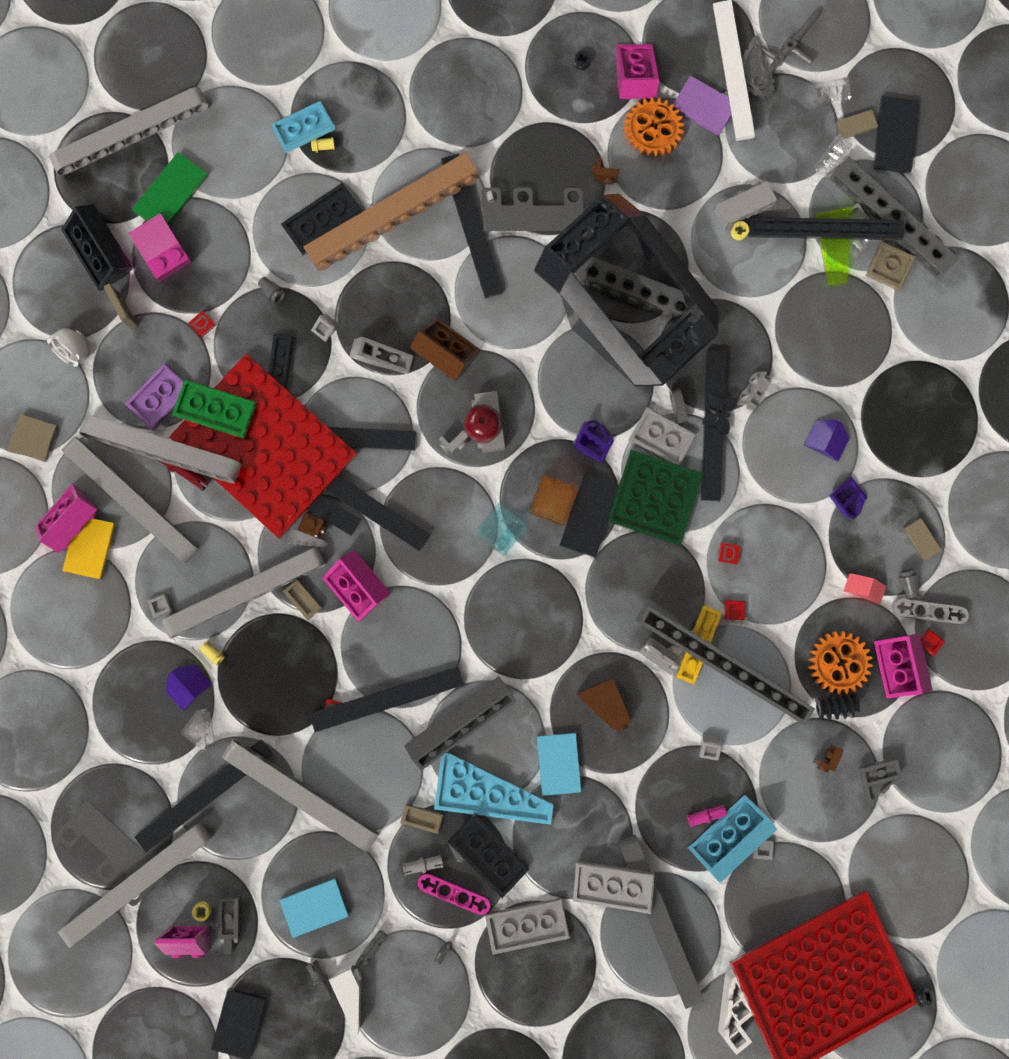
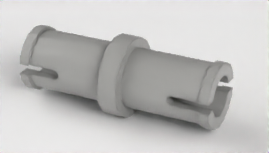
[402,855,443,876]

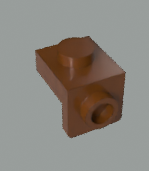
[592,157,619,185]

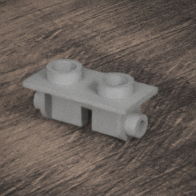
[737,372,771,411]
[639,637,682,675]

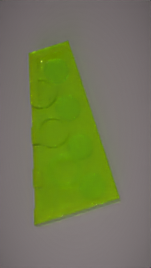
[815,206,853,287]

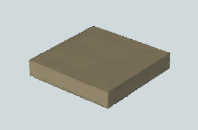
[865,241,916,291]
[103,284,138,330]
[7,414,58,462]

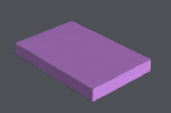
[673,76,731,136]
[125,363,183,431]

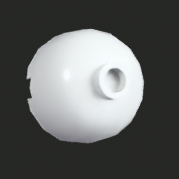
[47,328,88,367]

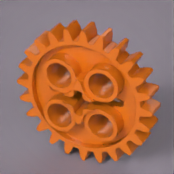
[623,97,684,158]
[808,631,873,694]

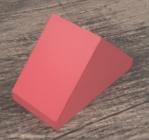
[843,573,886,604]

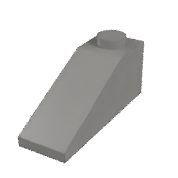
[349,337,413,374]

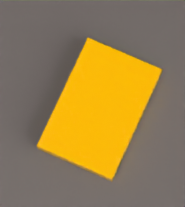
[62,518,115,580]

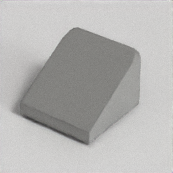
[311,314,340,342]
[699,734,723,761]

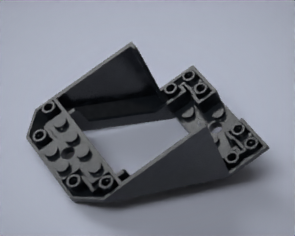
[534,193,718,387]

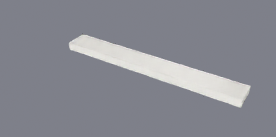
[713,0,755,141]

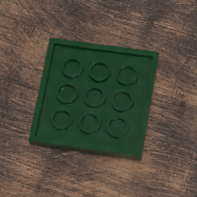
[607,450,703,546]

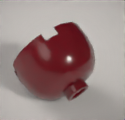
[464,404,502,444]

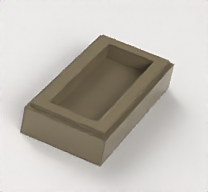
[836,110,878,140]
[903,518,942,561]
[283,579,323,620]
[400,803,443,834]

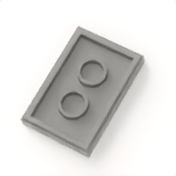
[628,407,697,465]

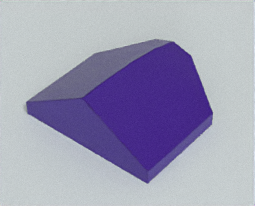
[804,419,849,462]
[573,420,614,463]
[829,476,867,519]
[166,665,212,711]

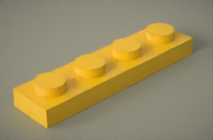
[675,605,722,685]

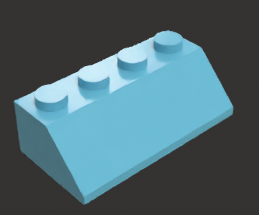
[688,795,777,883]

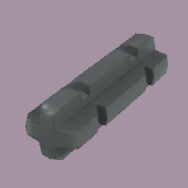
[357,930,387,967]

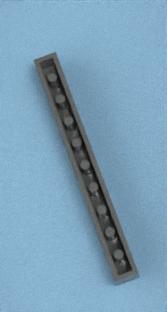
[636,604,815,725]

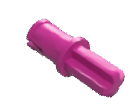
[687,805,727,827]

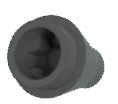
[258,277,285,304]
[898,569,918,598]

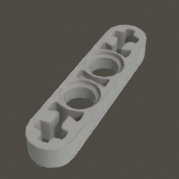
[891,599,969,624]

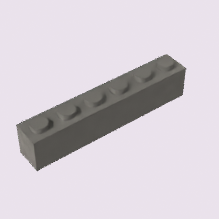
[404,676,516,771]

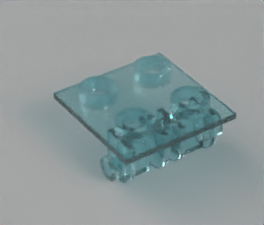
[474,503,528,557]

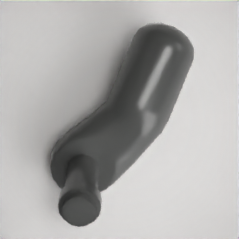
[434,941,452,965]

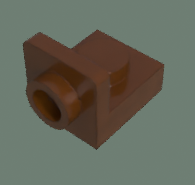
[298,513,328,539]
[813,746,844,773]

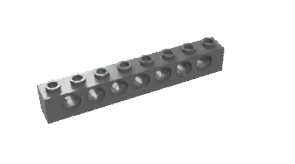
[829,157,959,280]
[574,257,722,319]

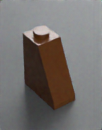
[576,678,632,732]

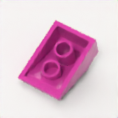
[616,44,659,99]
[128,213,192,282]
[155,926,210,958]

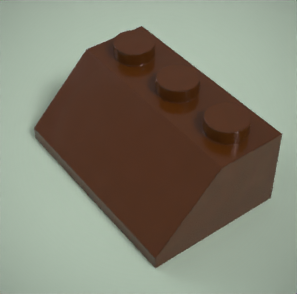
[410,317,481,381]

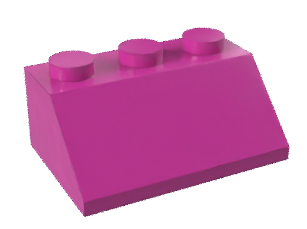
[35,483,97,553]
[322,550,391,622]
[874,633,933,698]

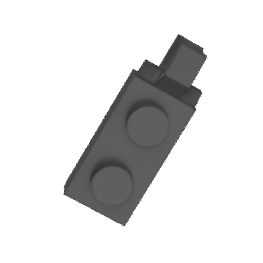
[218,896,240,954]

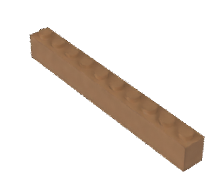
[303,152,479,272]

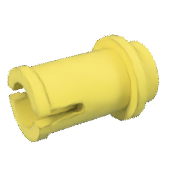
[311,137,335,153]
[199,641,225,665]

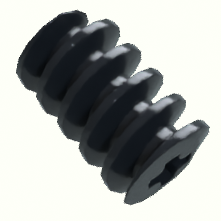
[816,693,860,721]

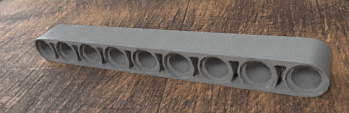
[49,87,208,175]
[79,415,242,483]
[62,436,199,563]
[162,547,326,639]
[222,739,379,852]
[58,822,212,948]

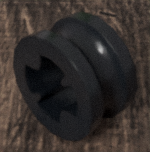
[574,51,591,70]
[914,988,933,1008]

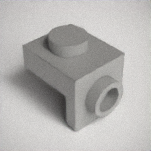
[439,431,469,454]

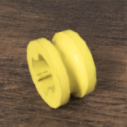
[731,221,749,240]
[192,901,211,922]

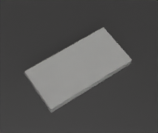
[573,861,655,914]
[485,897,570,955]

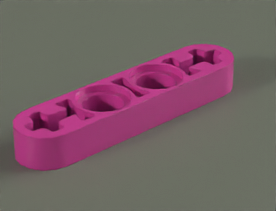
[418,873,490,915]

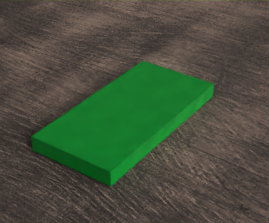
[132,152,208,226]
[172,379,257,439]

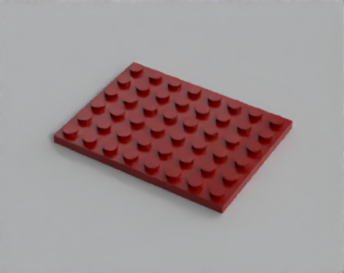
[169,354,358,539]
[729,891,917,1059]

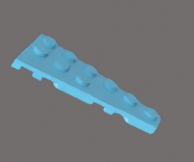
[434,752,553,825]

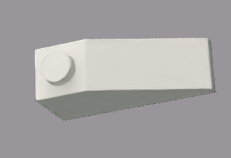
[329,964,362,1035]

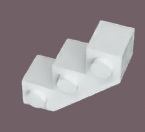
[718,969,753,1055]

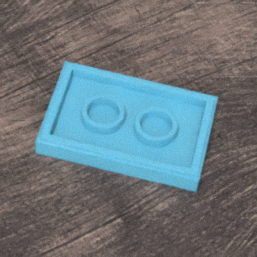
[271,101,336,153]
[537,733,581,796]
[279,878,349,938]

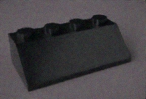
[61,204,132,291]

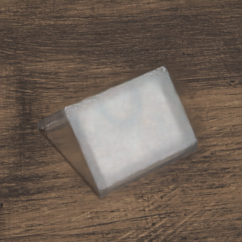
[180,708,215,750]

